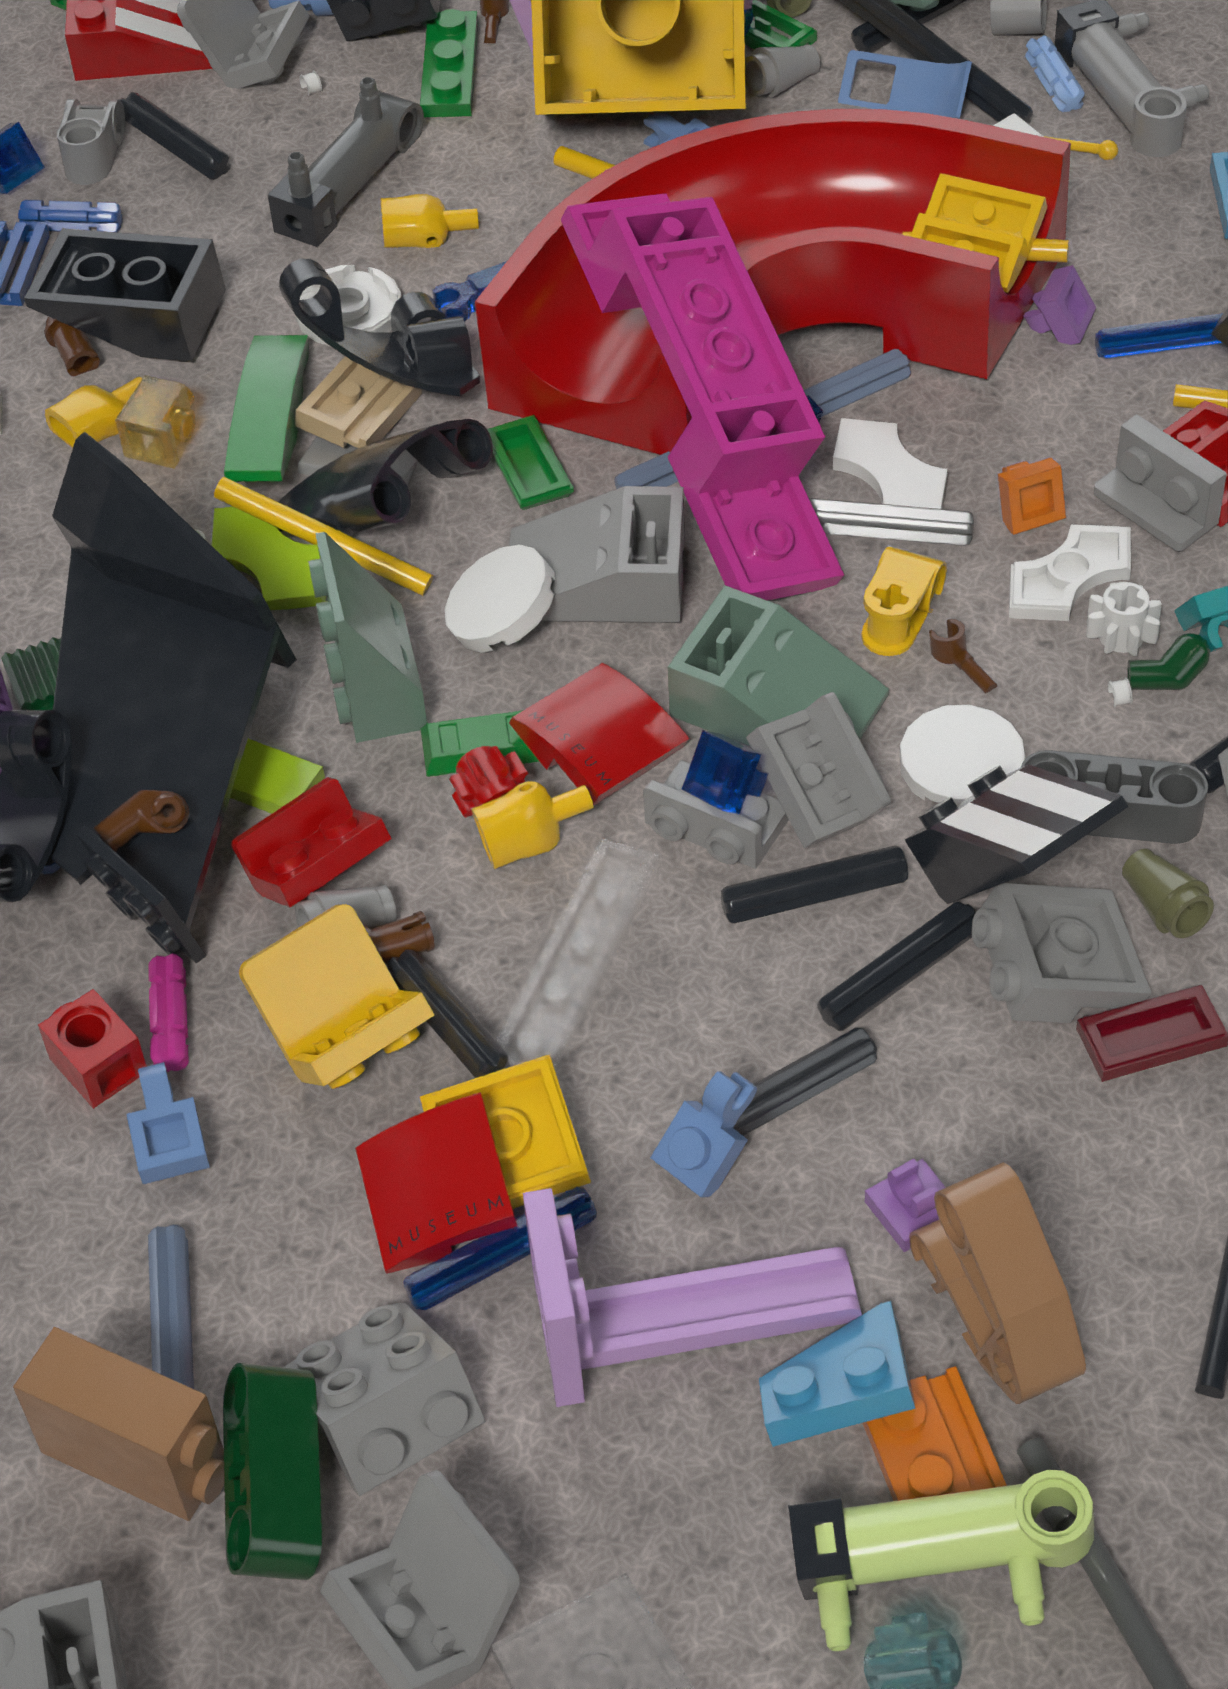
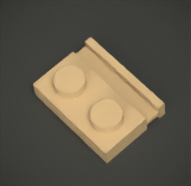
[295,356,422,448]

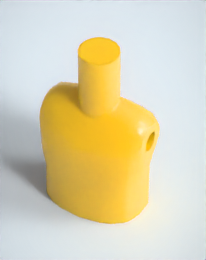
[380,194,479,248]
[45,376,150,448]
[472,781,594,870]

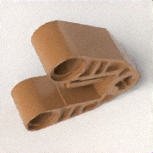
[909,1162,1086,1404]

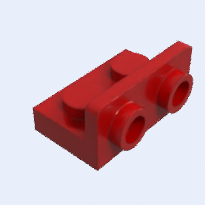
[231,777,392,908]

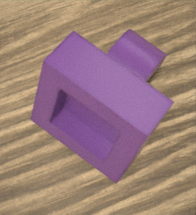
[1024,265,1096,345]
[864,1158,946,1252]

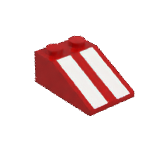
[65,0,213,81]

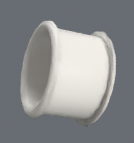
[300,70,322,96]
[1108,677,1133,707]

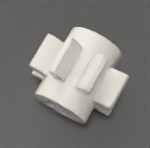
[1086,582,1162,656]

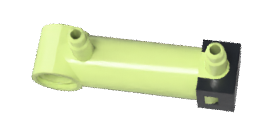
[788,1470,1094,1651]

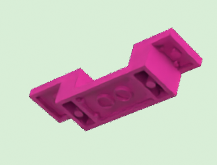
[561,193,844,601]

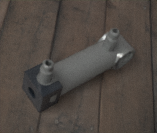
[267,77,424,248]

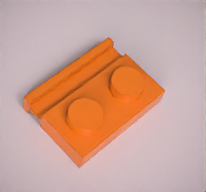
[863,1366,1007,1501]

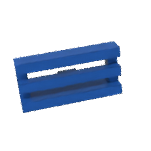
[0,221,50,306]

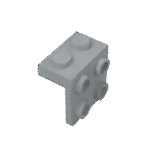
[177,0,310,89]
[284,1303,486,1497]
[320,1470,520,1689]

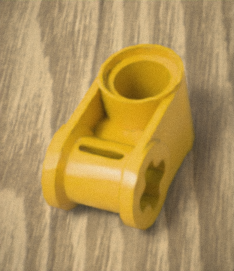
[861,546,947,656]

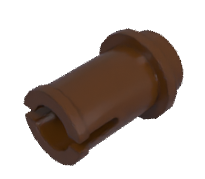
[44,317,100,377]
[363,911,435,965]

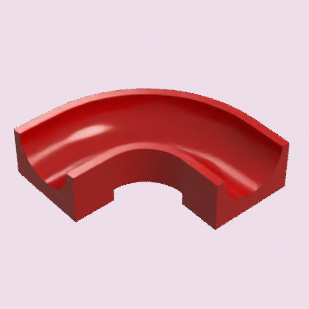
[475,108,1071,455]

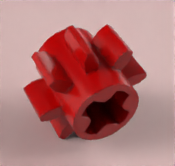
[449,746,529,818]

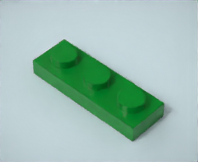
[420,9,478,118]

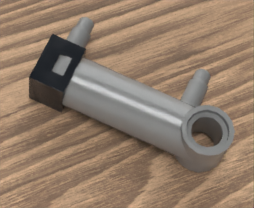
[1054,0,1209,157]

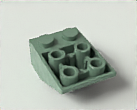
[308,532,427,743]
[667,585,889,747]

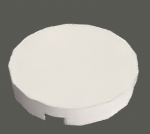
[295,265,401,346]
[445,544,556,653]
[900,705,1025,805]

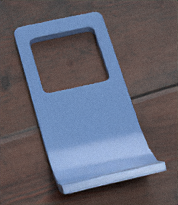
[838,50,972,119]

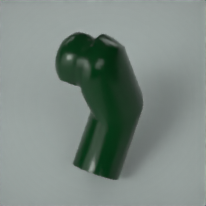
[1127,633,1210,690]

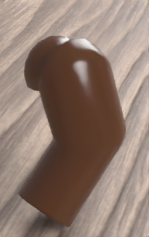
[93,790,189,852]

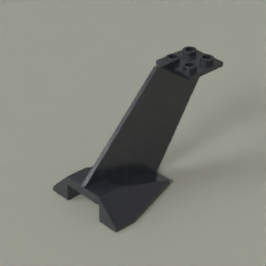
[50,432,297,964]

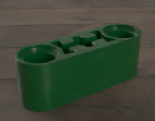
[223,1363,322,1580]

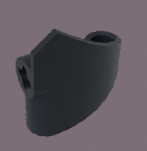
[278,419,493,537]

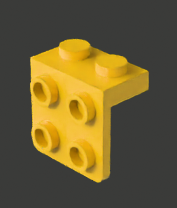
[239,904,434,1089]

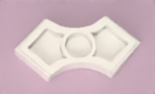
[833,418,947,509]
[1009,524,1131,621]

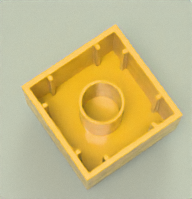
[531,0,746,115]

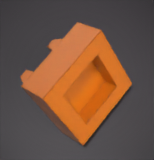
[998,457,1066,535]

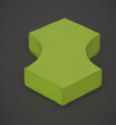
[211,506,326,610]

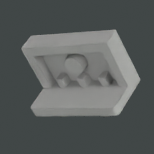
[746,692,891,849]

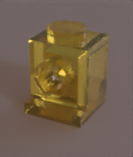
[115,375,195,469]

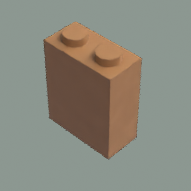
[13,1326,224,1521]

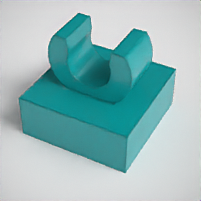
[1174,586,1228,652]

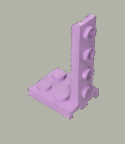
[523,1188,862,1407]

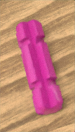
[148,953,189,1072]

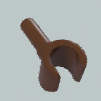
[480,0,509,43]
[929,619,997,694]

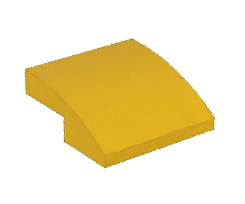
[910,173,1047,292]

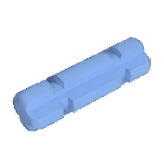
[1025,35,1085,112]

